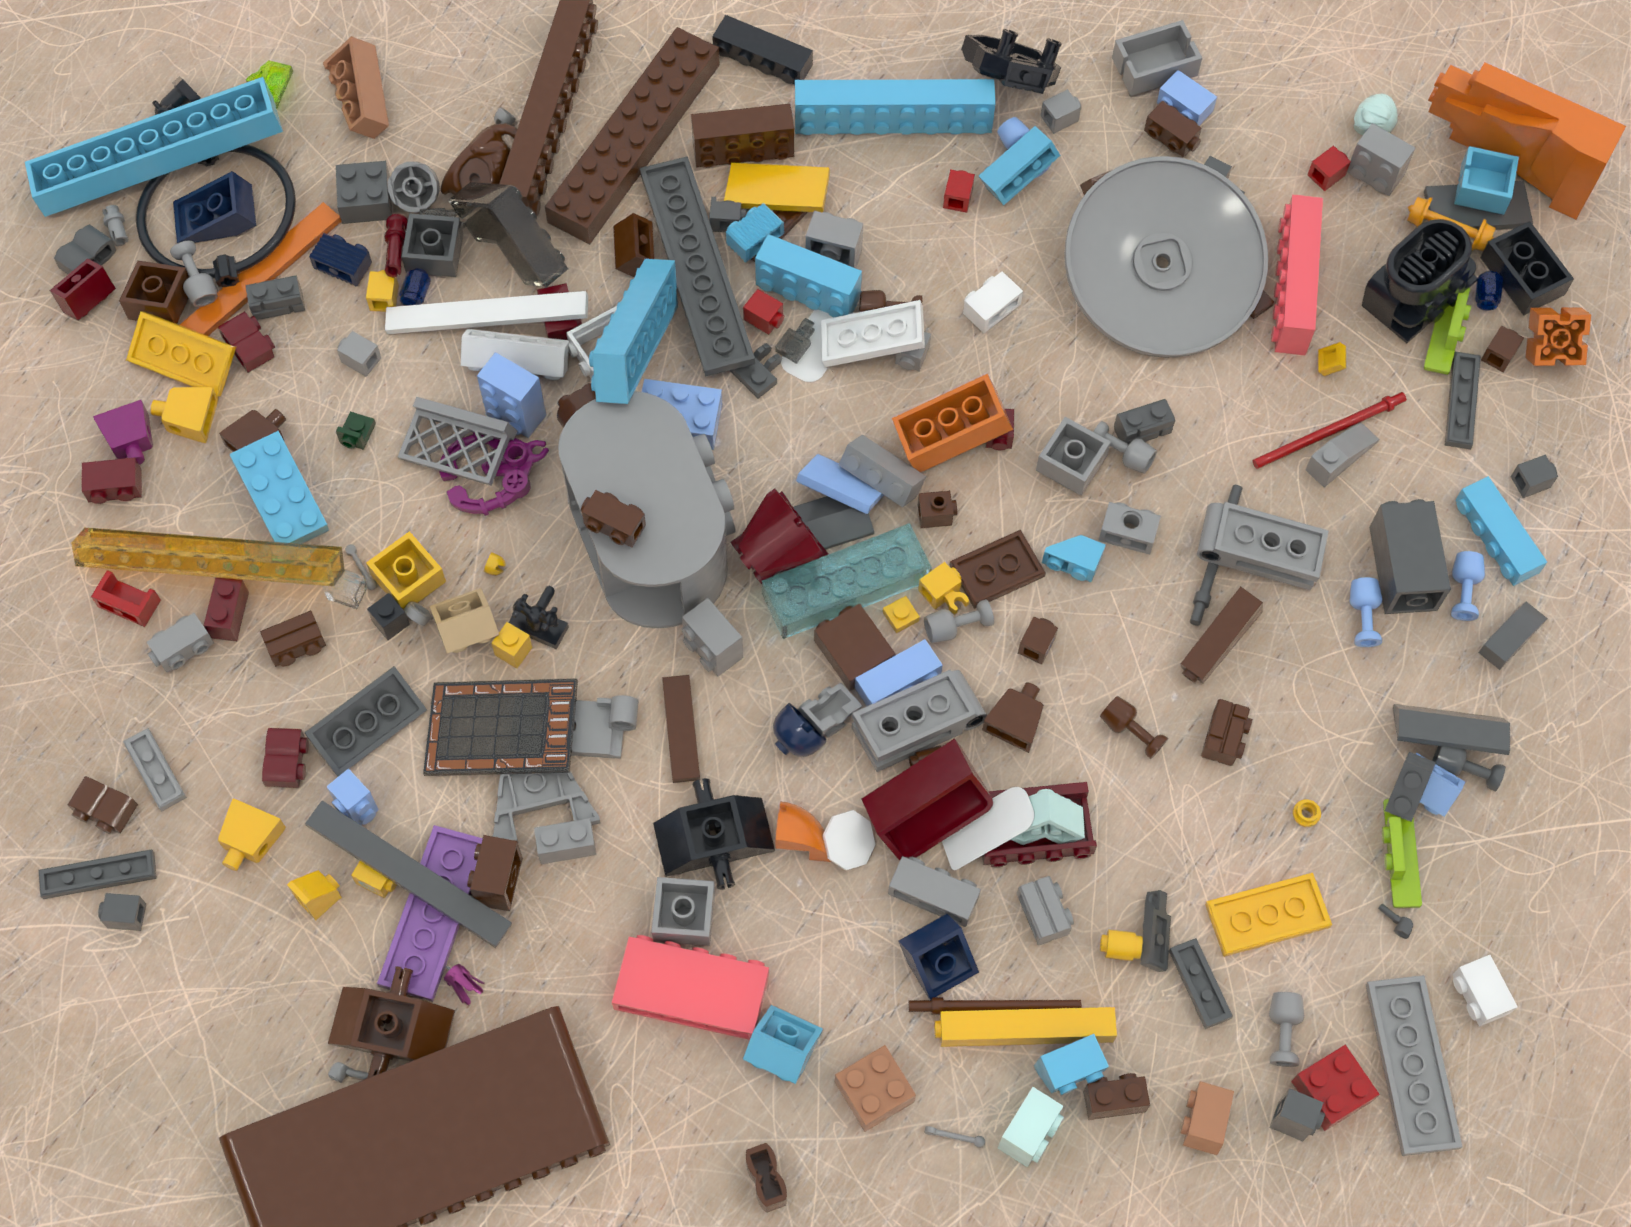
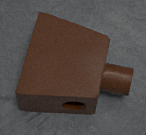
[219,409,286,452]
[982,682,1044,753]

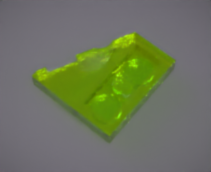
[246,60,293,109]

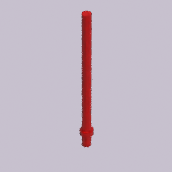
[1253,392,1407,469]

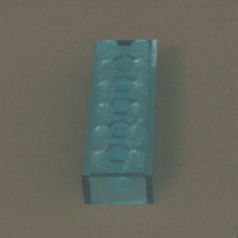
[762,523,932,639]

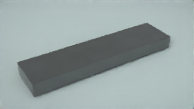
[1445,351,1481,450]
[38,849,157,899]

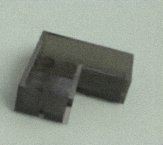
[448,182,568,288]

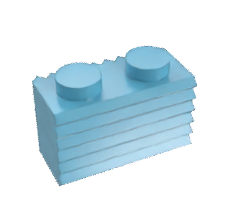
[726,203,784,262]

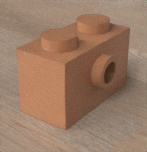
[1180,1081,1234,1155]

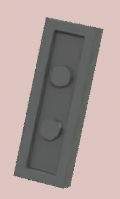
[1169,938,1233,1029]

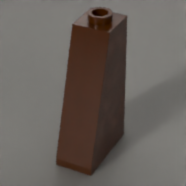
[1180,586,1263,684]

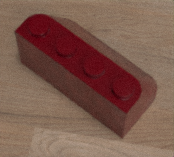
[861,738,993,860]

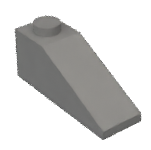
[1306,422,1380,487]

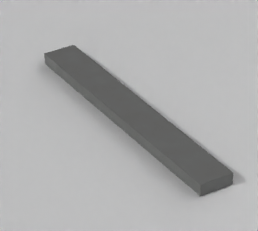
[305,801,512,948]

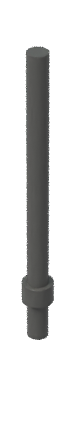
[1190,485,1243,626]

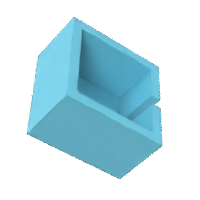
[1454,146,1519,215]

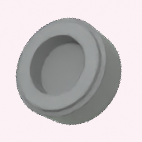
[404,601,431,626]

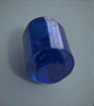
[399,268,431,306]
[1475,271,1503,311]

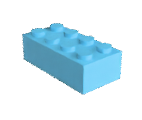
[755,234,862,318]
[229,431,329,554]

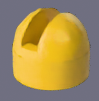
[483,552,506,576]

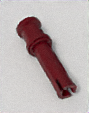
[384,214,408,278]

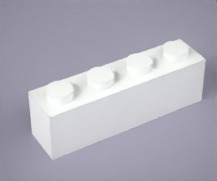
[461,329,569,380]

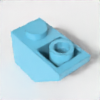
[1042,535,1106,582]

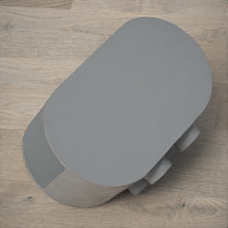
[558,391,736,628]

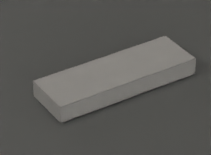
[123,728,187,812]

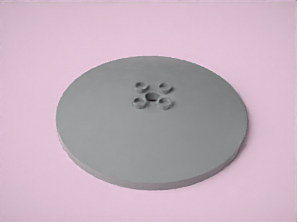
[1064,156,1268,358]

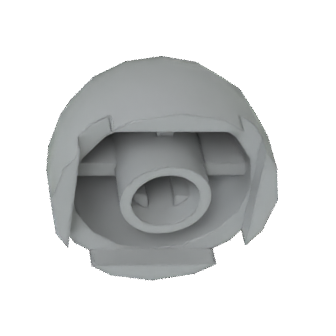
[388,162,440,212]

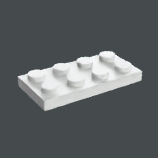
[821,300,925,367]

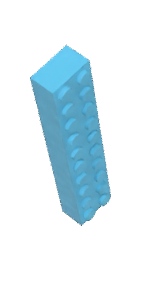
[25,77,283,217]

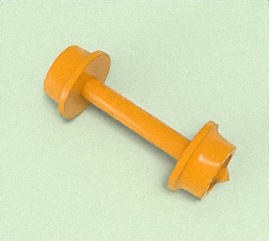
[1407,197,1496,251]

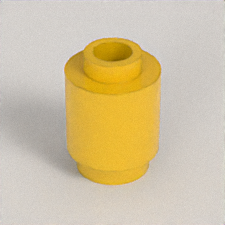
[1100,929,1143,961]

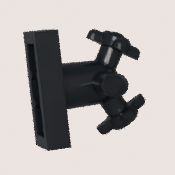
[152,76,201,115]
[508,586,569,650]

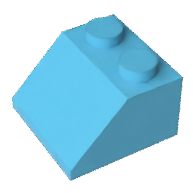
[743,1005,823,1084]
[1034,1034,1109,1095]

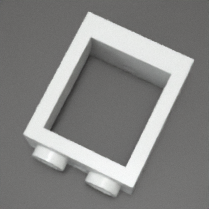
[567,306,617,379]

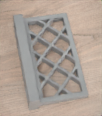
[398,397,517,486]

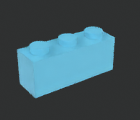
[979,126,1061,205]

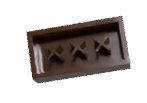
[691,103,794,168]

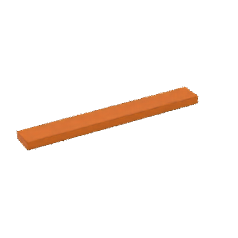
[180,202,342,336]

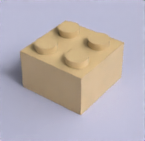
[430,588,499,653]

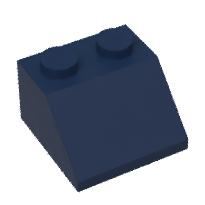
[898,914,979,1000]

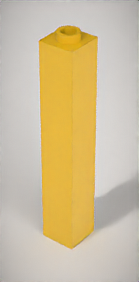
[934,1007,1117,1047]

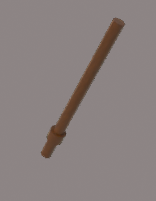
[908,997,1082,1015]

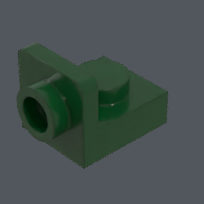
[336,411,376,450]

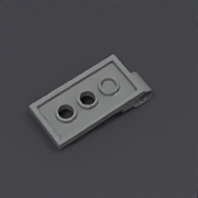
[510,695,639,759]

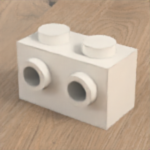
[963,272,1023,333]
[1452,955,1518,1027]

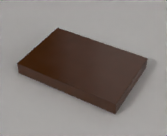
[950,529,1046,609]

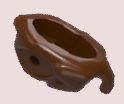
[440,123,517,203]

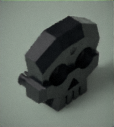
[961,29,1062,94]

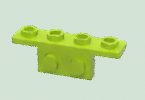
[1424,288,1471,375]
[1382,799,1422,908]

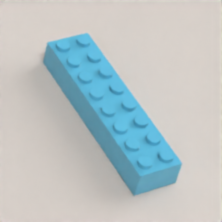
[795,79,996,135]
[589,259,678,404]

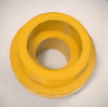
[1293,799,1321,827]

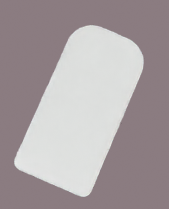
[781,310,854,382]
[942,787,1034,870]

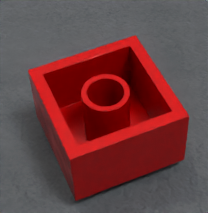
[1291,1044,1380,1131]

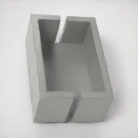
[1112,20,1202,96]

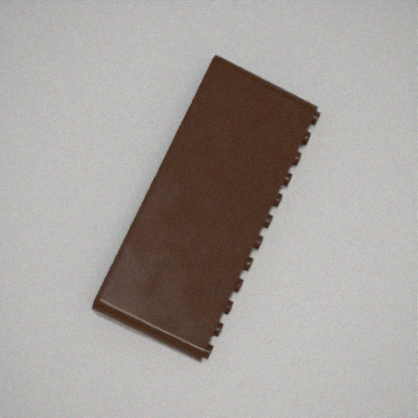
[219,1006,610,1227]

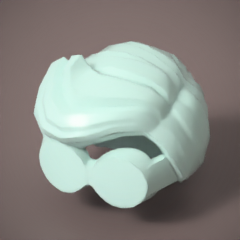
[1354,94,1398,135]

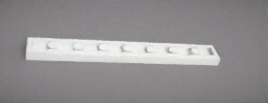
[385,291,588,334]

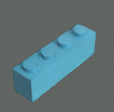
[1455,476,1547,586]

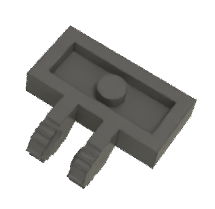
[730,343,783,399]

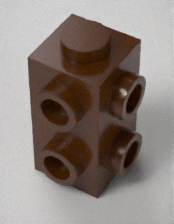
[1144,101,1202,157]
[581,490,646,548]

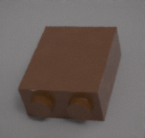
[814,603,896,691]

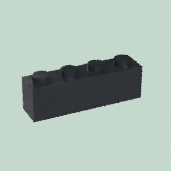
[712,15,813,85]

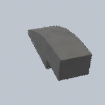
[1478,601,1548,670]

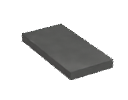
[1424,181,1533,230]

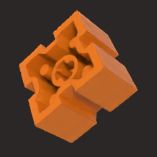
[1525,307,1591,366]

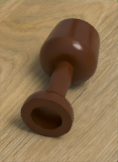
[859,290,923,312]
[1100,696,1169,759]

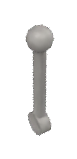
[345,544,377,590]
[924,1126,985,1147]

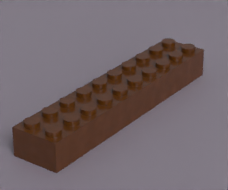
[497,0,598,225]
[545,27,720,245]

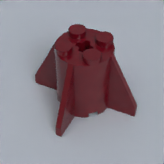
[730,488,829,585]

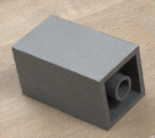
[1369,499,1451,614]

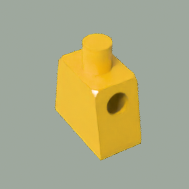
[151,387,218,443]
[218,798,286,871]

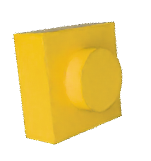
[1318,342,1346,376]
[883,596,920,633]

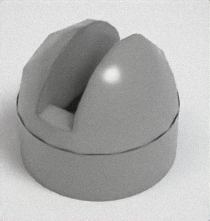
[494,107,516,125]

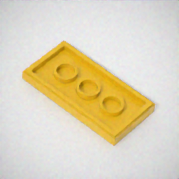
[724,163,830,213]
[126,311,236,396]
[1205,873,1332,957]

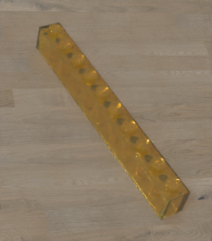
[71,527,345,587]

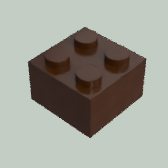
[119,260,189,324]
[467,835,523,911]

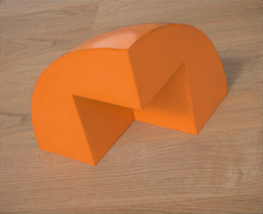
[775,801,832,862]

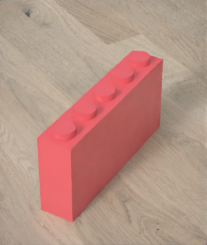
[612,935,769,1040]

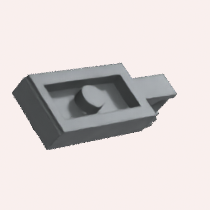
[1141,890,1171,972]

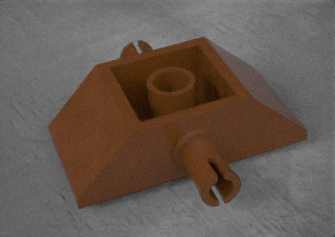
[328,966,455,1079]

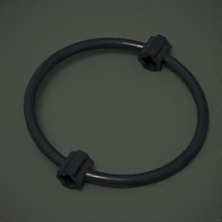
[136,145,296,287]

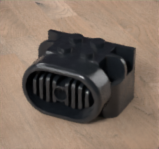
[1361,219,1478,343]

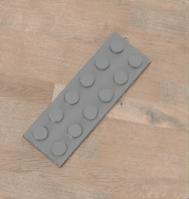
[1366,975,1462,1156]

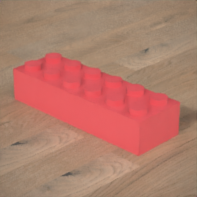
[1271,194,1323,356]

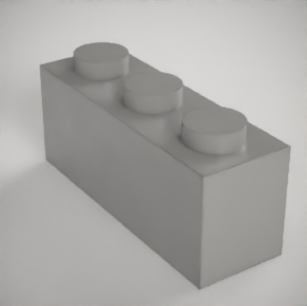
[838,435,927,507]
[888,856,981,927]

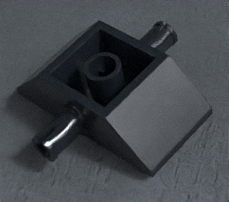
[653,778,775,890]

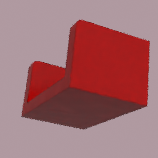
[91,570,161,627]

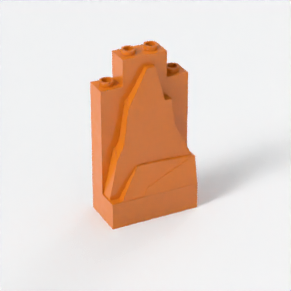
[1428,62,1626,220]

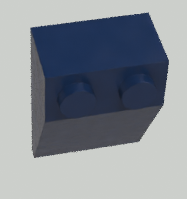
[173,171,257,243]

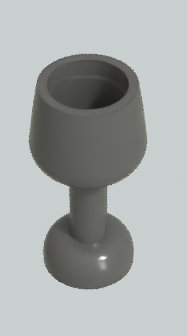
[1432,746,1506,792]

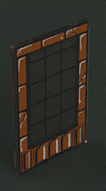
[423,678,578,776]

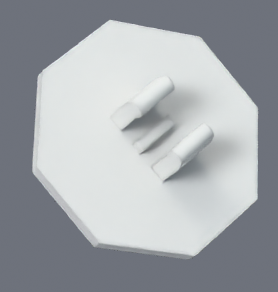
[823,810,876,870]

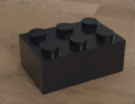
[1480,221,1574,315]

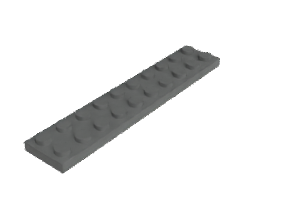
[640,156,755,377]

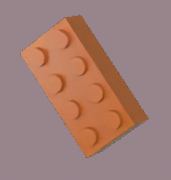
[892,374,1013,472]

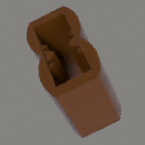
[67,776,138,834]
[746,1143,787,1213]

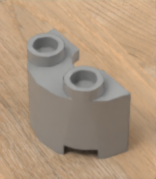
[798,683,862,737]

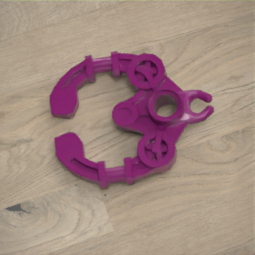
[439,432,549,516]

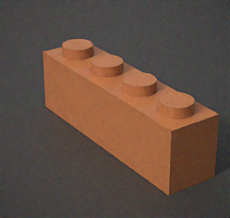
[323,36,389,139]

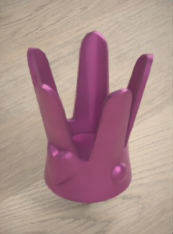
[444,964,485,1005]

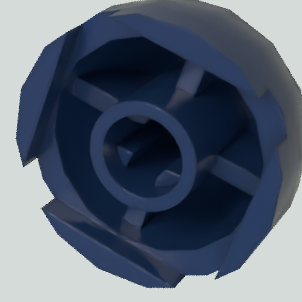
[773,703,827,757]

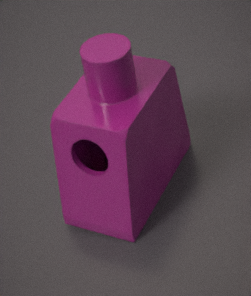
[93,400,153,465]

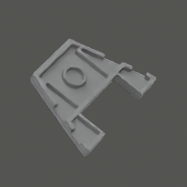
[492,752,600,842]

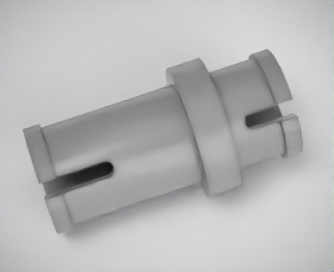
[102,205,129,246]

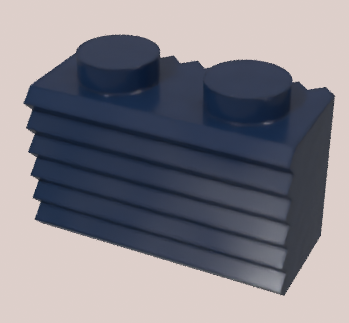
[309,233,372,287]

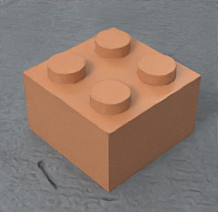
[835,1045,916,1132]

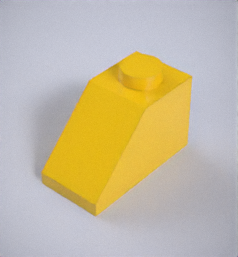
[287,870,342,920]

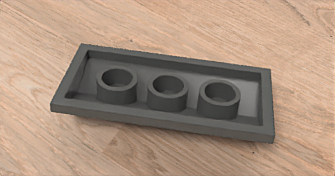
[793,496,874,549]
[304,666,427,777]
[1393,704,1510,755]

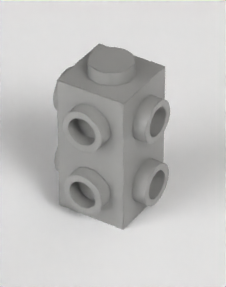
[147,613,214,672]

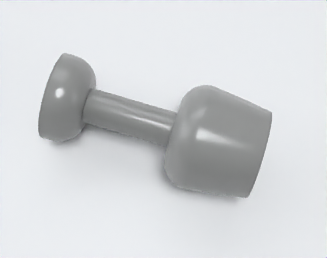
[170,241,218,307]
[1093,421,1157,474]
[924,599,994,643]
[1269,992,1304,1067]

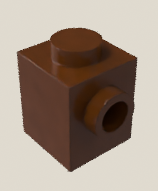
[917,490,958,528]

